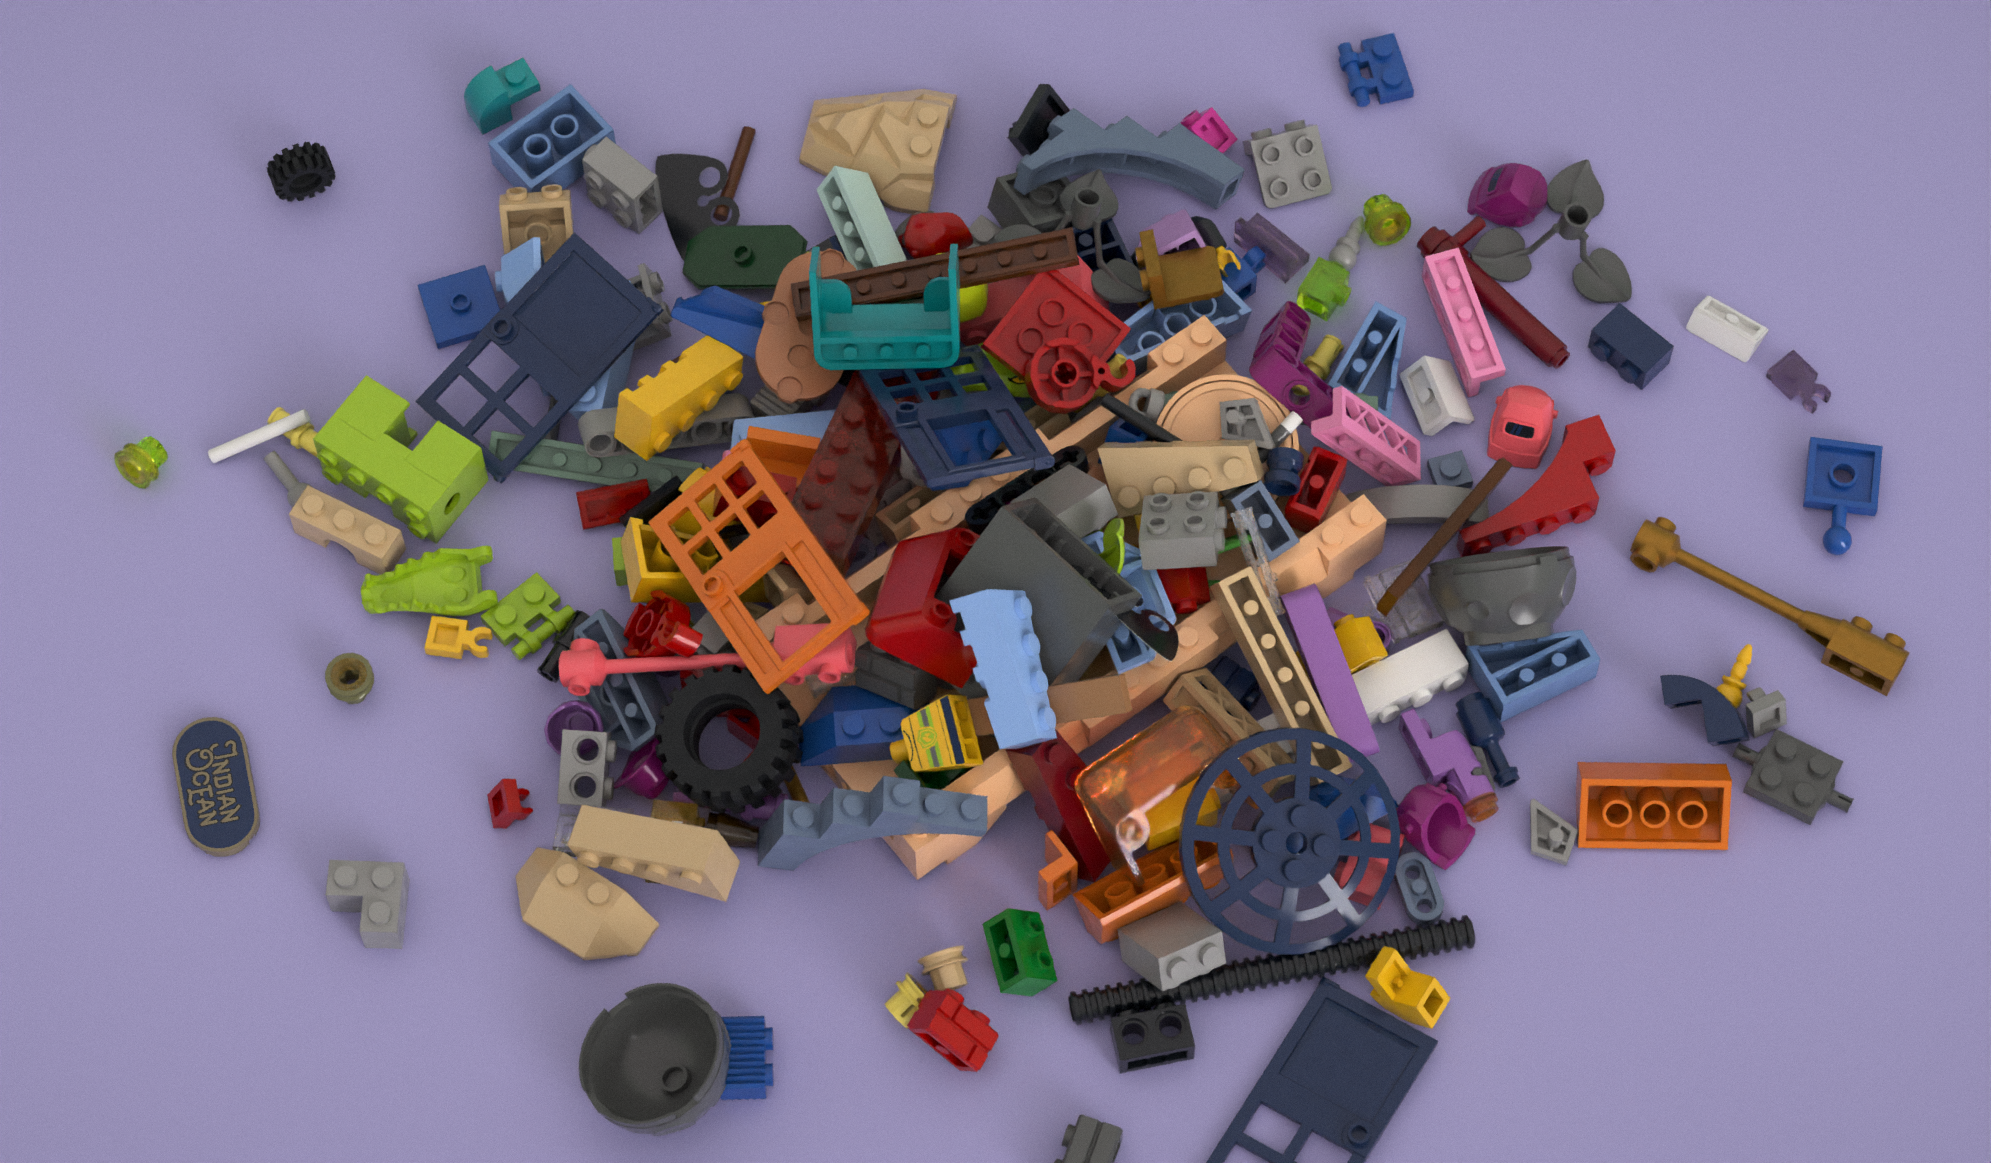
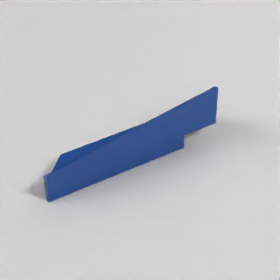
[670,286,765,359]

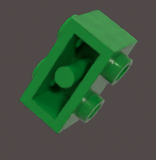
[982,908,1058,997]

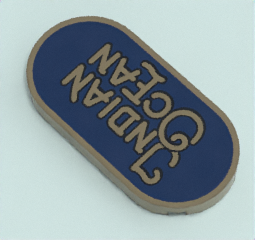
[172,717,260,857]

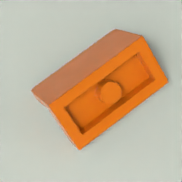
[743,426,821,494]
[1038,830,1078,911]

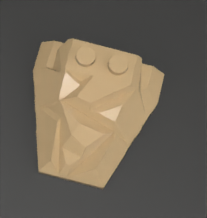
[799,89,957,214]

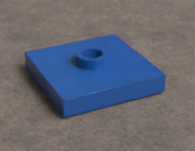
[417,265,500,349]

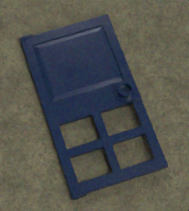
[415,232,664,484]
[1206,977,1438,1163]

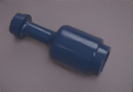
[1455,692,1520,788]

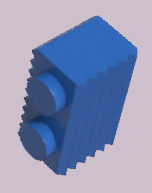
[720,1016,774,1100]

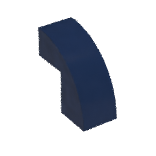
[1660,675,1750,746]

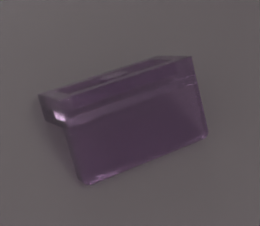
[1234,212,1310,283]

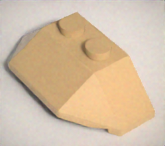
[515,847,659,960]

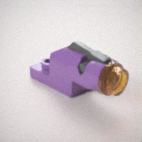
[1398,708,1499,823]

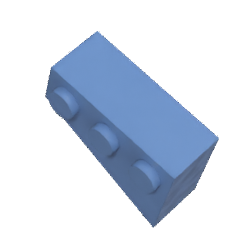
[1328,301,1407,432]

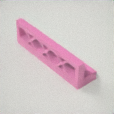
[1422,247,1506,397]
[1311,386,1421,486]

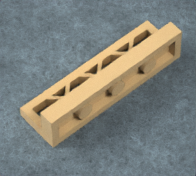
[1162,667,1295,798]

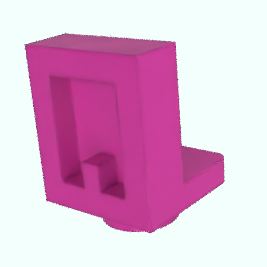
[1180,107,1238,153]

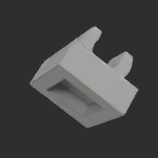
[1746,687,1787,738]

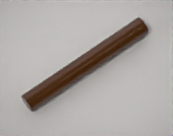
[713,126,756,222]

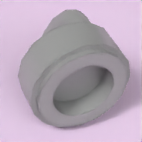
[1129,388,1165,423]

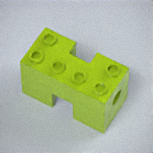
[313,375,489,544]

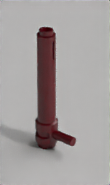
[1417,216,1570,369]

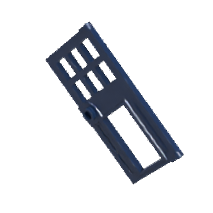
[859,345,1055,488]

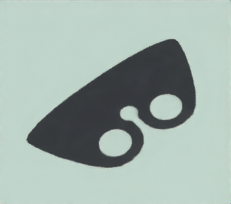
[655,154,740,261]
[1071,565,1179,661]

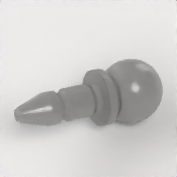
[1329,216,1364,272]

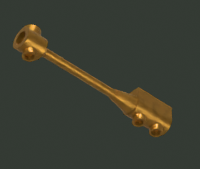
[1630,517,1910,696]

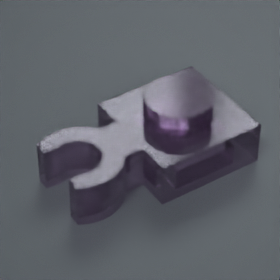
[1766,350,1831,414]

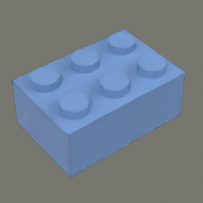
[488,84,616,193]

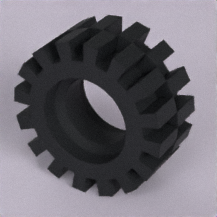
[267,142,336,202]

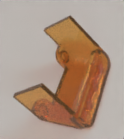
[1075,705,1258,887]

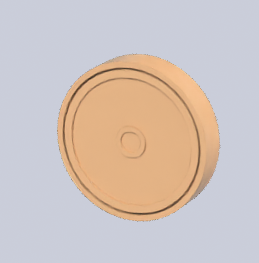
[1153,374,1299,523]

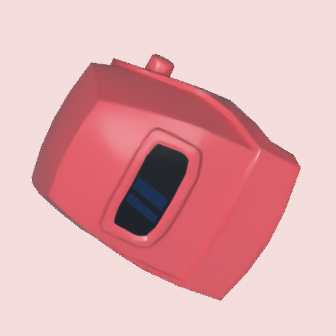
[1487,385,1558,469]

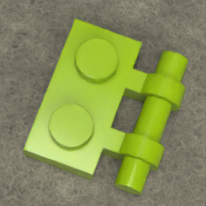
[481,572,575,660]

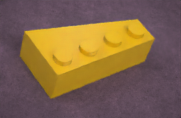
[614,335,744,461]

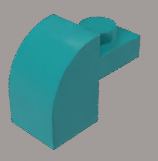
[464,58,541,135]

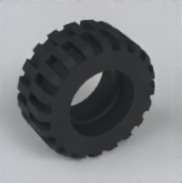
[654,664,804,814]

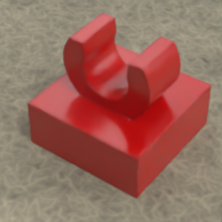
[487,779,533,829]

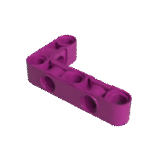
[1249,301,1350,429]

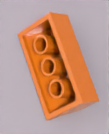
[1576,762,1732,850]
[1072,839,1234,944]

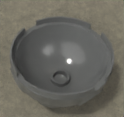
[579,983,731,1136]

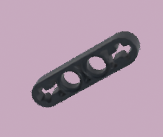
[965,446,1090,535]

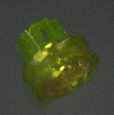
[1363,194,1411,246]
[114,436,168,489]

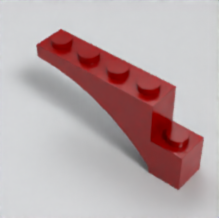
[1456,415,1616,557]

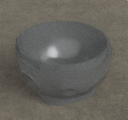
[1427,546,1576,646]

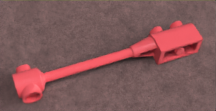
[559,623,857,696]

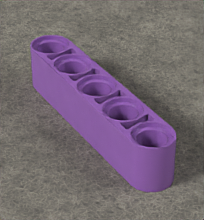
[1279,583,1380,763]

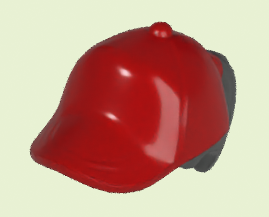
[895,211,973,259]

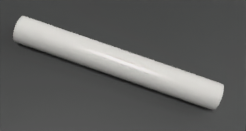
[208,409,311,463]

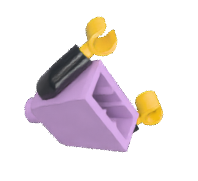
[1131,209,1241,308]

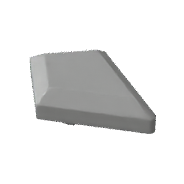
[1220,398,1276,450]
[1530,799,1578,865]

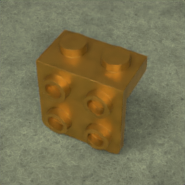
[1135,229,1224,310]

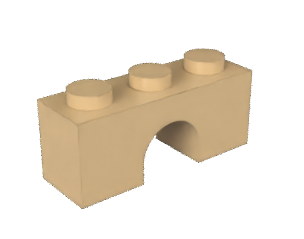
[289,485,406,574]

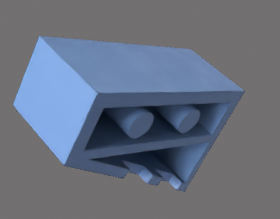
[1465,629,1601,722]

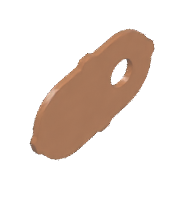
[755,248,857,404]

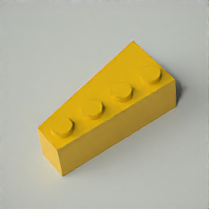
[620,517,769,603]

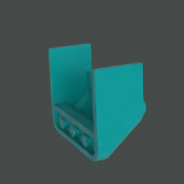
[809,244,960,370]

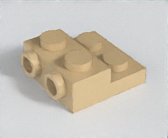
[499,184,574,263]

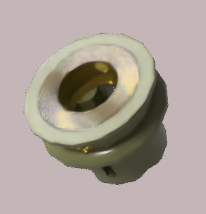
[325,653,374,704]

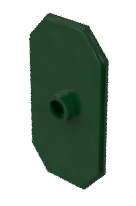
[682,225,807,290]

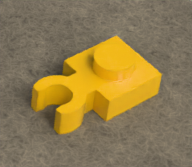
[424,615,493,659]

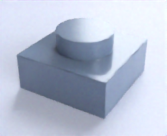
[1427,450,1473,488]

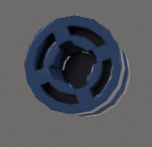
[1263,447,1304,496]

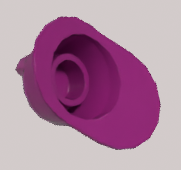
[613,738,669,800]

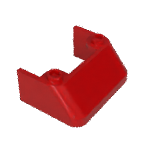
[865,527,980,689]

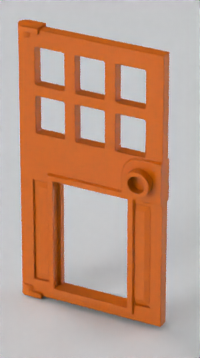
[648,439,870,694]

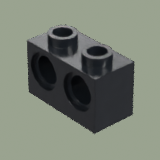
[1110,1002,1195,1074]

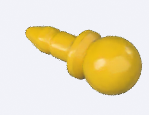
[1716,644,1752,709]

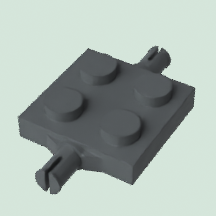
[1732,729,1854,825]

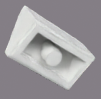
[1686,295,1769,362]

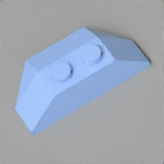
[1081,531,1177,674]

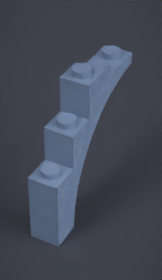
[1014,108,1245,210]
[758,776,988,871]

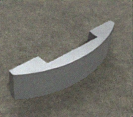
[1345,485,1489,529]

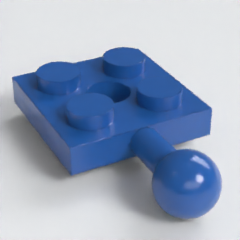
[1803,437,1883,555]

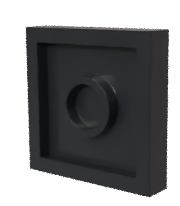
[1007,84,1070,157]

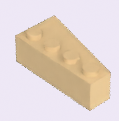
[1097,439,1265,518]
[567,805,740,902]

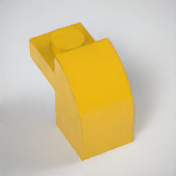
[1365,946,1451,1029]

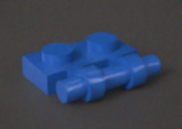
[1338,33,1414,107]

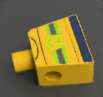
[890,695,983,772]

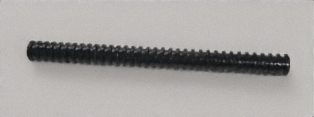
[1068,915,1475,1025]

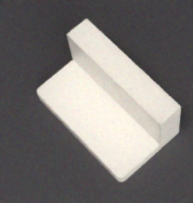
[1399,355,1475,436]

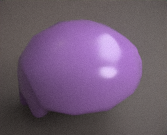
[544,700,604,755]

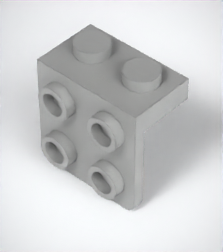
[1242,119,1332,208]

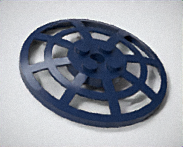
[1179,728,1400,955]

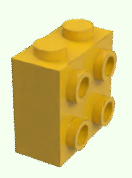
[1118,746,1221,851]

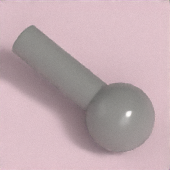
[264,451,312,508]

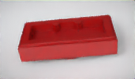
[576,478,650,530]

